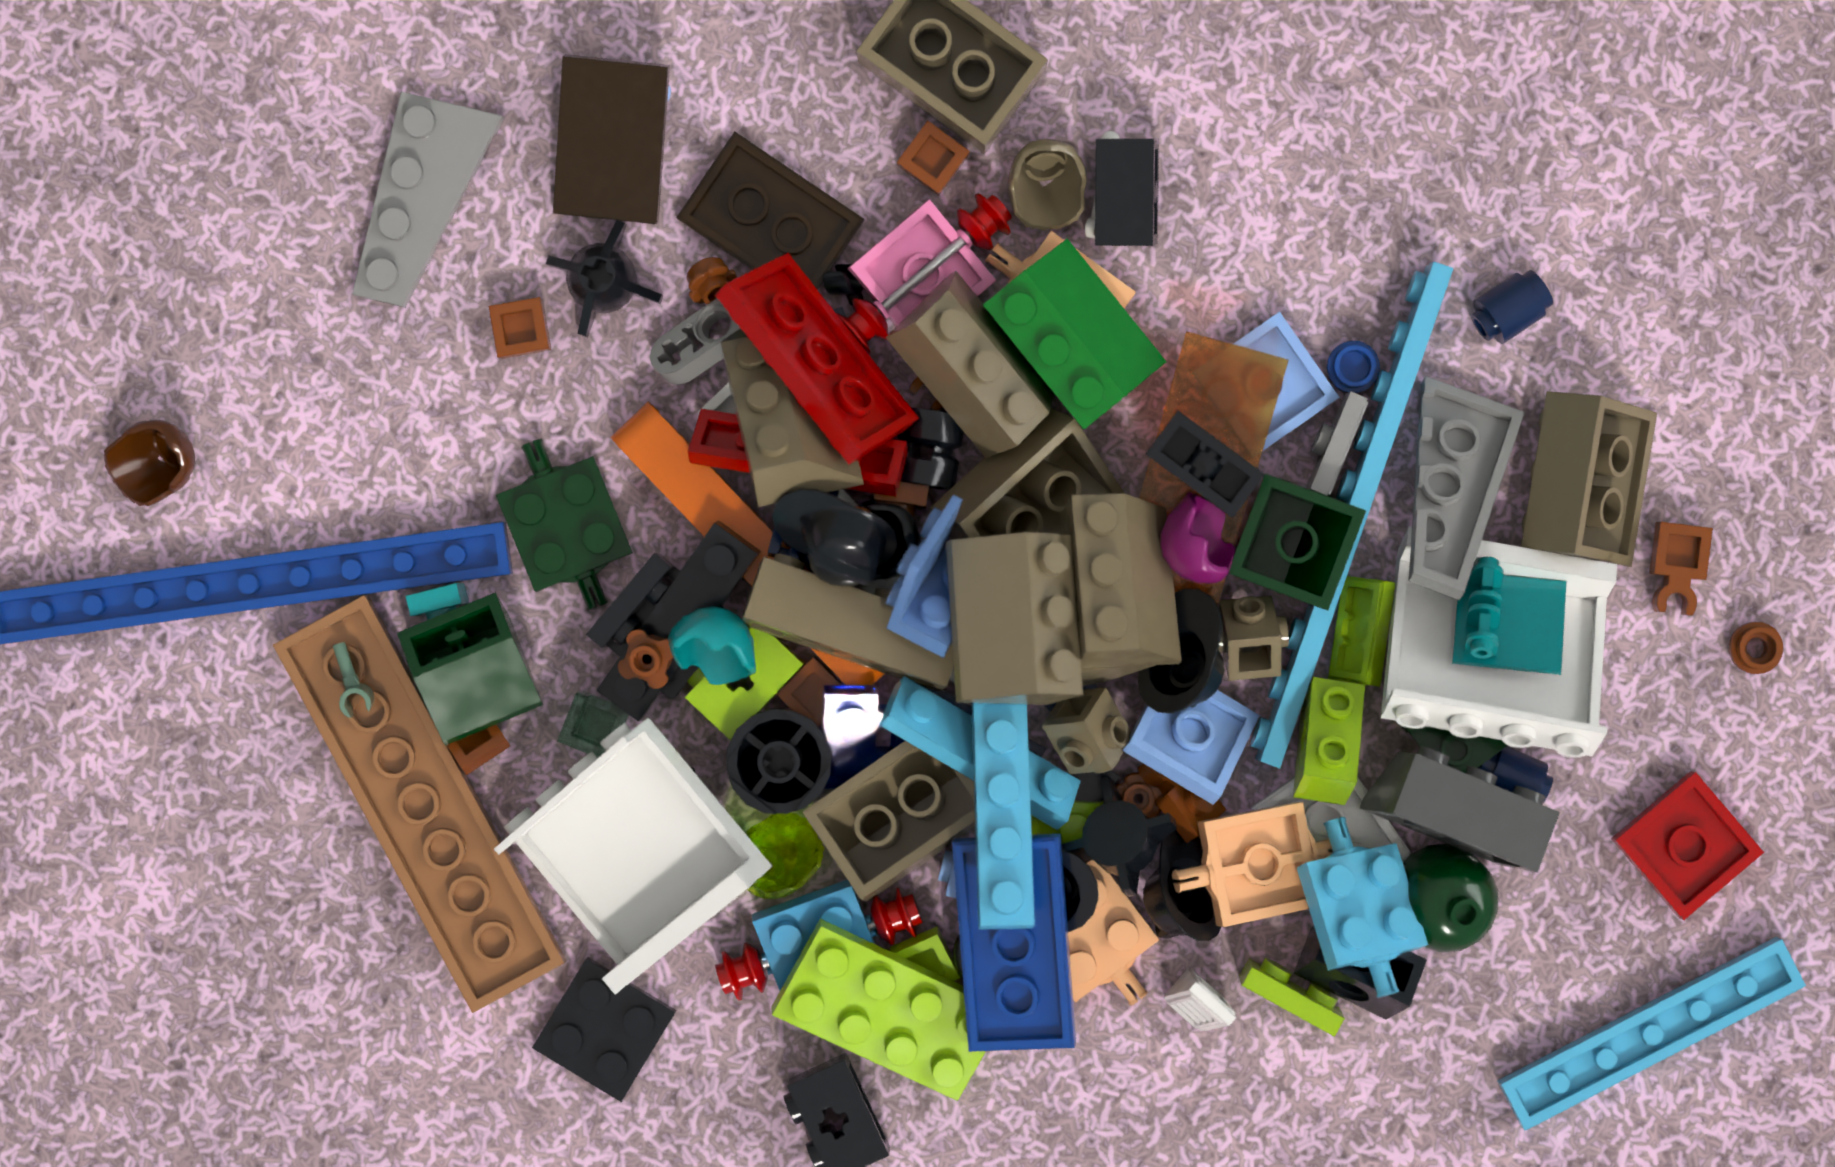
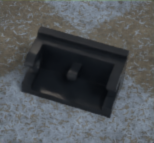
[1095,138,1159,246]

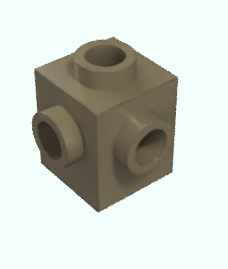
[1219,595,1289,681]
[1042,687,1131,774]

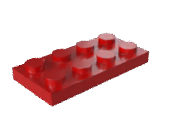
[715,253,919,465]

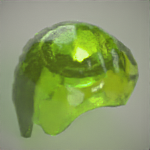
[744,812,825,899]

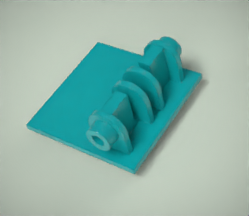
[1452,557,1567,675]

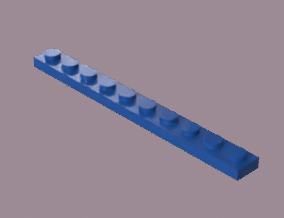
[0,522,513,645]

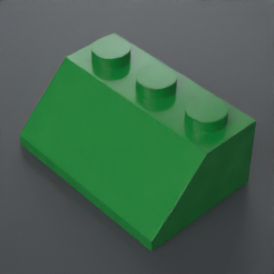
[983,239,1167,429]

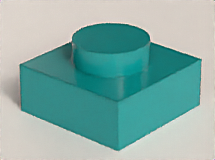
[405,583,469,620]

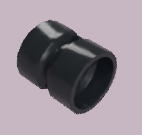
[896,407,964,490]

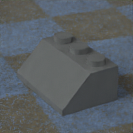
[1359,746,1560,873]

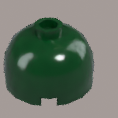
[1403,844,1498,953]

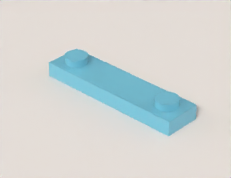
[879,676,1081,830]

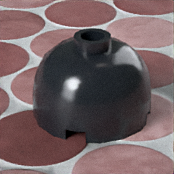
[726,708,832,814]

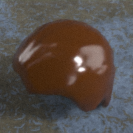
[104,419,195,506]

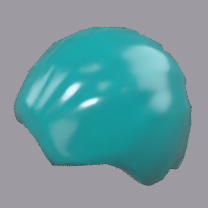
[668,607,756,685]

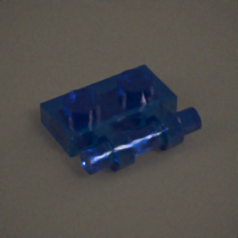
[821,685,905,789]

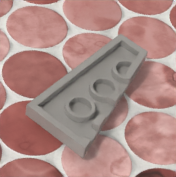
[352,91,505,308]
[1409,376,1525,600]

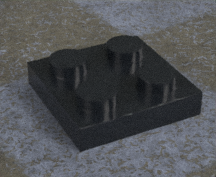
[532,957,677,1102]

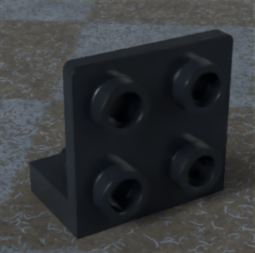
[586,553,725,699]

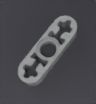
[650,298,747,385]

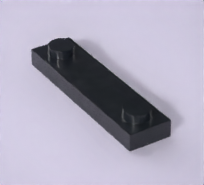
[596,520,761,721]

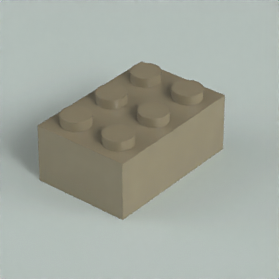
[856,0,1048,154]

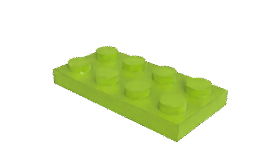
[771,919,986,1101]

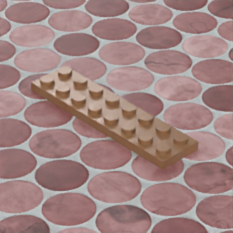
[273,595,567,1013]

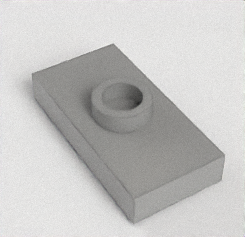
[1306,391,1369,496]

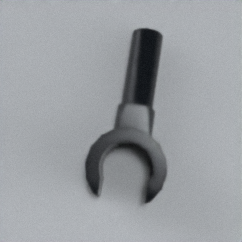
[823,264,864,311]

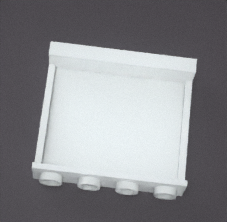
[1381,527,1617,758]
[494,717,772,994]

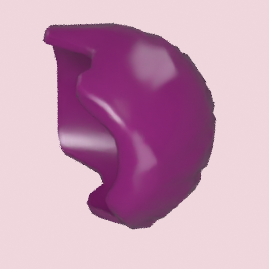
[1160,492,1236,583]

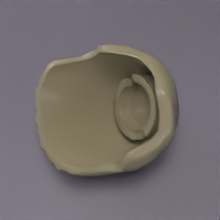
[1008,139,1087,231]

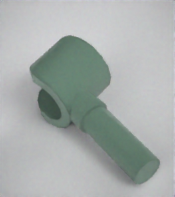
[333,642,375,718]

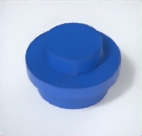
[1327,341,1380,393]

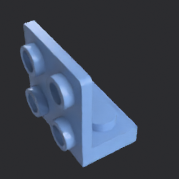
[886,494,963,658]

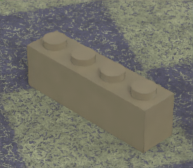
[741,554,954,692]

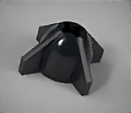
[546,220,663,338]
[1061,776,1177,897]

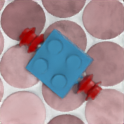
[715,880,923,1001]

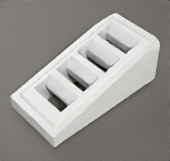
[1164,969,1236,1031]

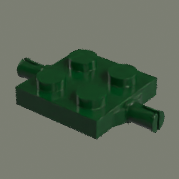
[496,439,633,611]

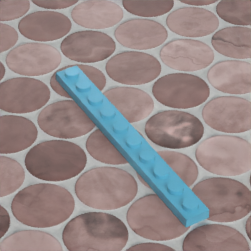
[1250,261,1454,768]

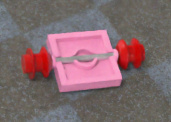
[836,193,1012,354]

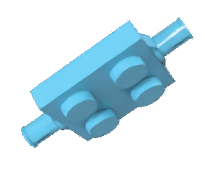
[1297,817,1428,998]

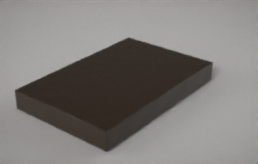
[553,54,670,224]
[676,132,865,290]

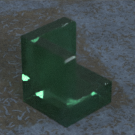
[557,690,629,758]

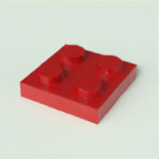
[1611,771,1764,920]

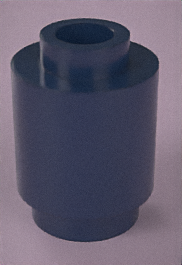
[1471,270,1554,344]
[1478,746,1553,803]

